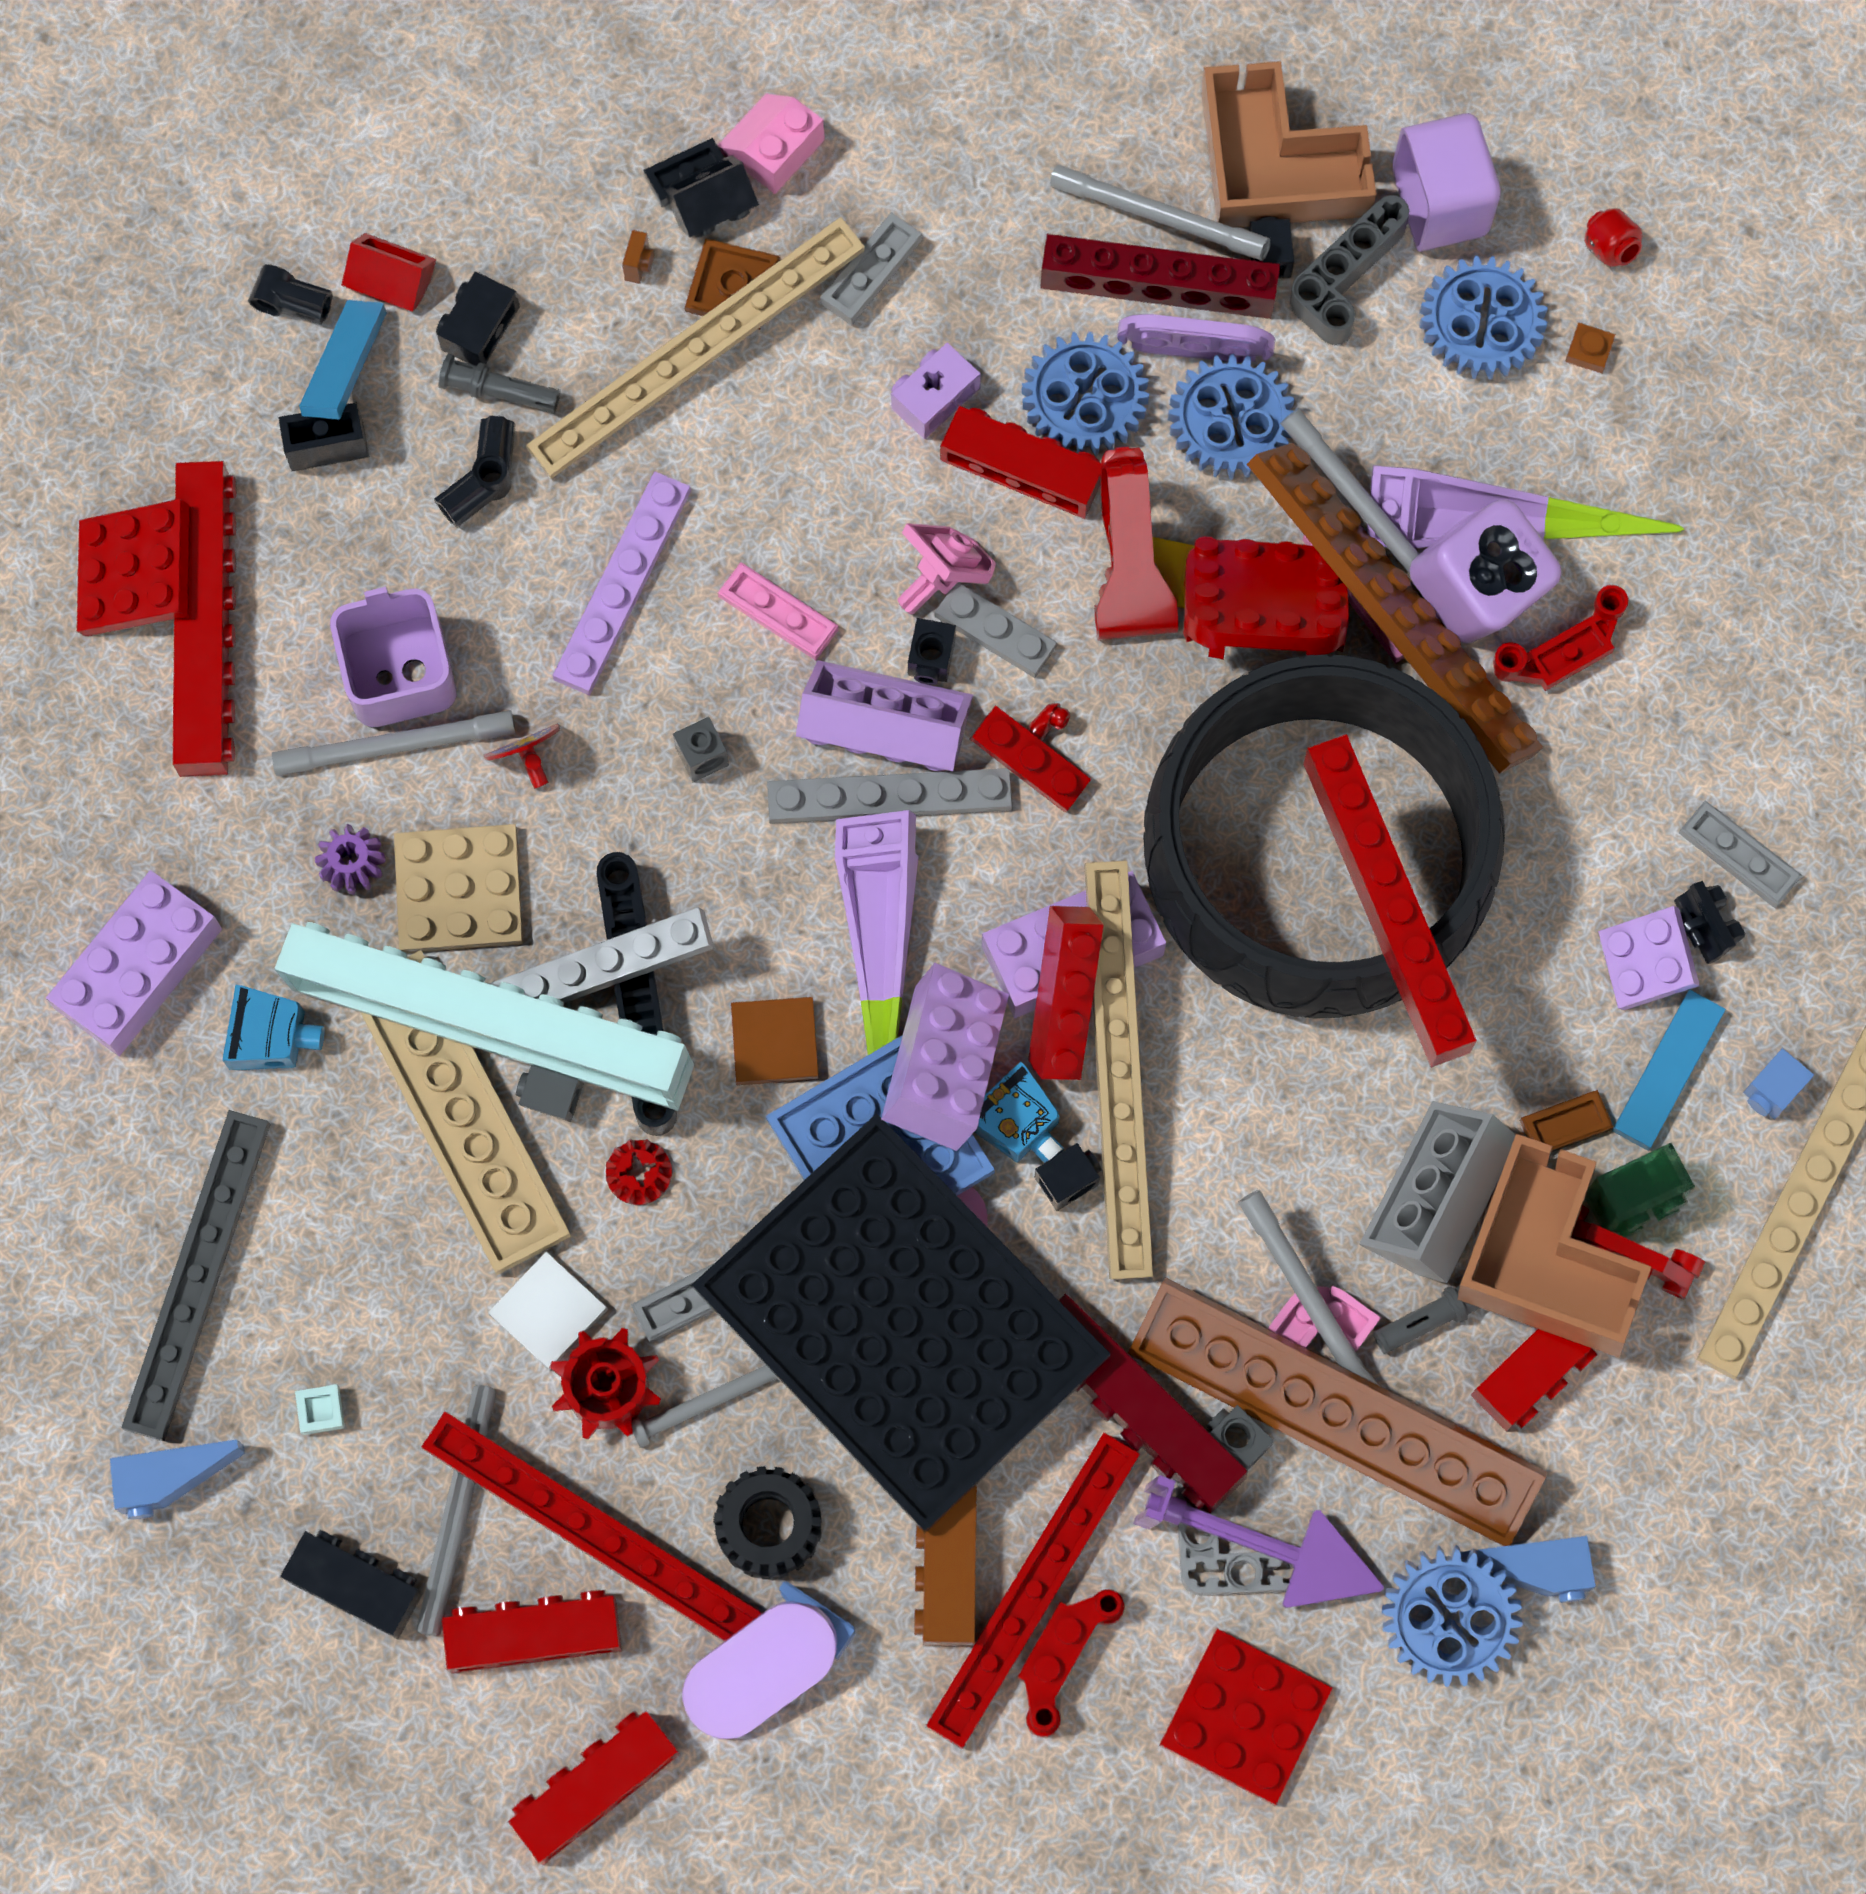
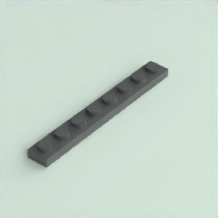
[121,1110,271,1442]

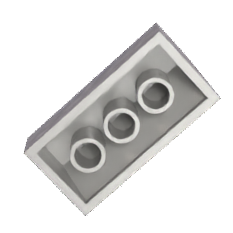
[1359,1101,1516,1283]

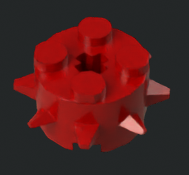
[549,1327,661,1440]

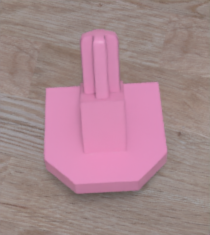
[898,523,996,615]

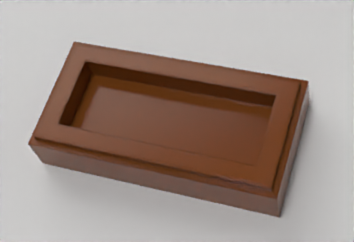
[1519,1090,1613,1152]

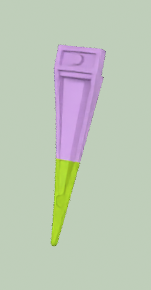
[1366,465,1684,548]
[835,810,919,1055]

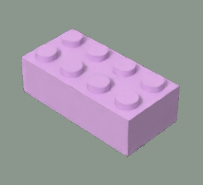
[46,870,222,1056]
[982,871,1166,1019]
[881,963,1009,1151]

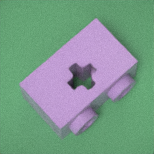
[891,342,981,439]

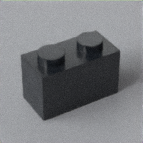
[663,155,759,238]
[436,271,520,366]
[278,402,370,472]

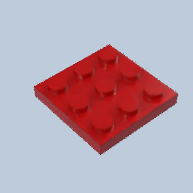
[76,499,189,636]
[1159,1629,1333,1806]

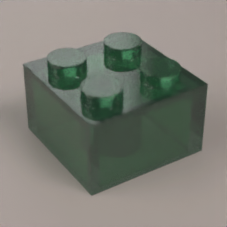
[1585,1143,1695,1238]

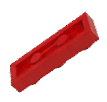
[969,705,1091,812]

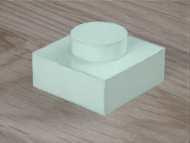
[295,1384,345,1435]

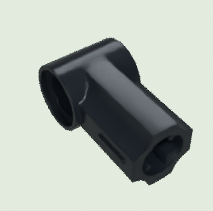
[248,264,333,325]

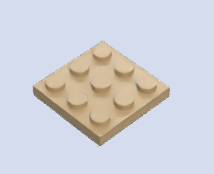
[394,824,523,953]

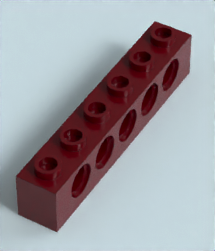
[1040,234,1280,319]

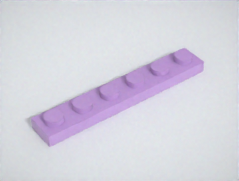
[552,471,691,696]

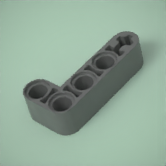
[1290,195,1410,345]

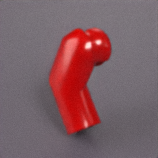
[1027,703,1070,741]

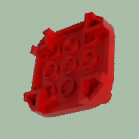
[1183,536,1349,660]

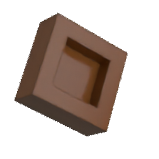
[622,230,654,284]
[1565,322,1616,374]

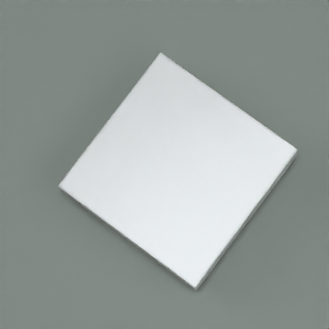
[488,1252,608,1371]

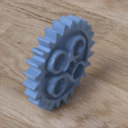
[1419,256,1548,380]
[1021,331,1149,456]
[1168,354,1295,479]
[1382,1545,1523,1687]

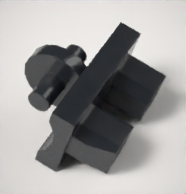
[1674,880,1745,964]

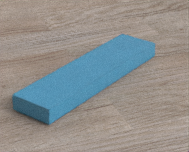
[299,300,387,420]
[1612,989,1726,1151]

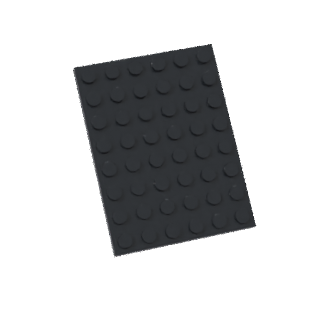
[692,1113,1111,1533]

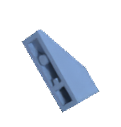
[110,1439,245,1520]
[1461,1536,1596,1603]

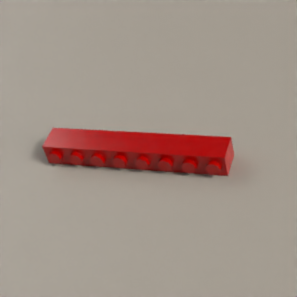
[172,461,237,777]
[1303,734,1477,1068]

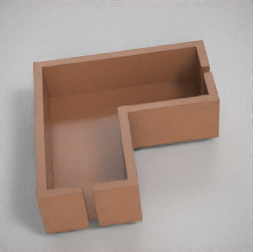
[1201,61,1376,228]
[1457,1134,1651,1358]

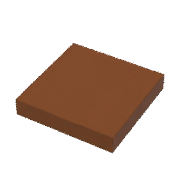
[685,238,780,330]
[731,997,819,1086]

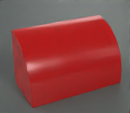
[341,233,436,312]

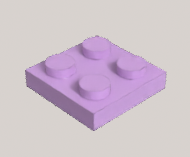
[1598,906,1700,1010]

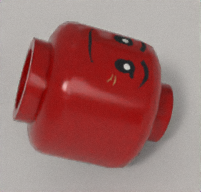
[1584,208,1643,267]

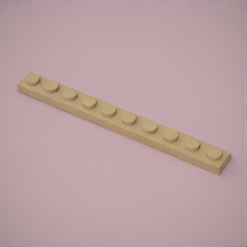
[526,217,865,479]
[1084,861,1153,1279]
[1696,1025,1866,1380]

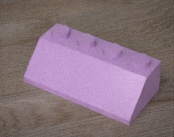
[796,660,973,771]

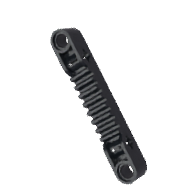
[596,852,677,1136]

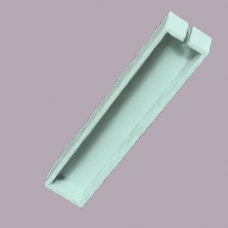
[274,922,694,1111]

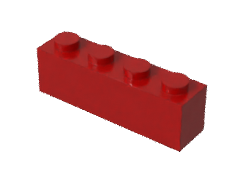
[940,405,1101,519]
[1028,906,1104,1080]
[1471,1329,1598,1432]
[442,1590,622,1674]
[508,1711,681,1865]

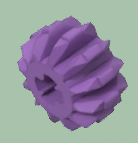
[315,824,386,895]

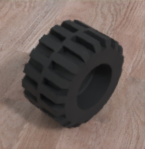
[713,1466,822,1580]

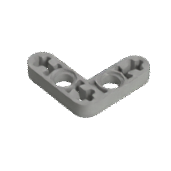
[1176,1481,1293,1596]

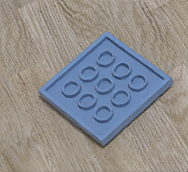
[766,1035,995,1196]

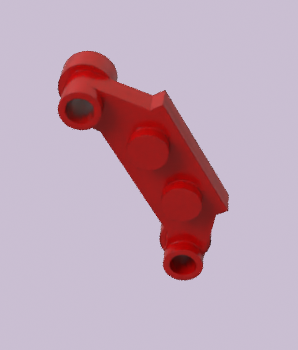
[1493,585,1628,691]
[1571,1206,1706,1299]
[1017,1589,1125,1738]

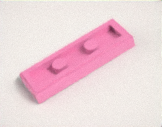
[718,562,839,661]

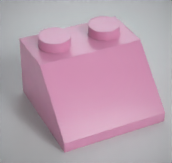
[717,93,825,194]

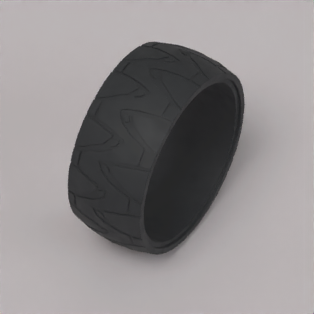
[1143,654,1505,1018]

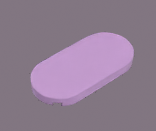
[1117,314,1275,363]
[683,1601,837,1739]

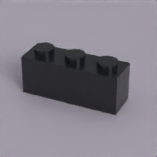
[280,1530,423,1640]

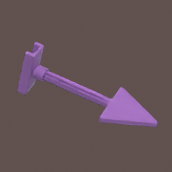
[1133,1475,1383,1608]

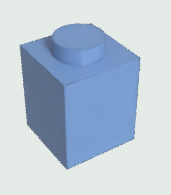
[1743,1048,1814,1120]

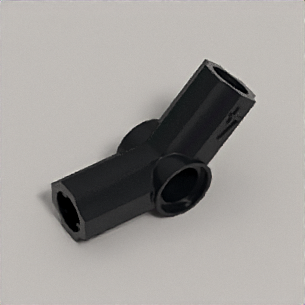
[434,416,516,528]

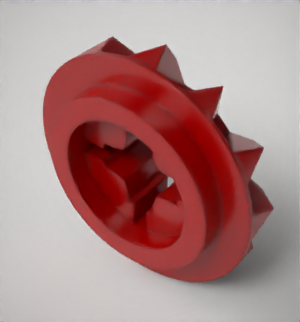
[606,1139,672,1205]

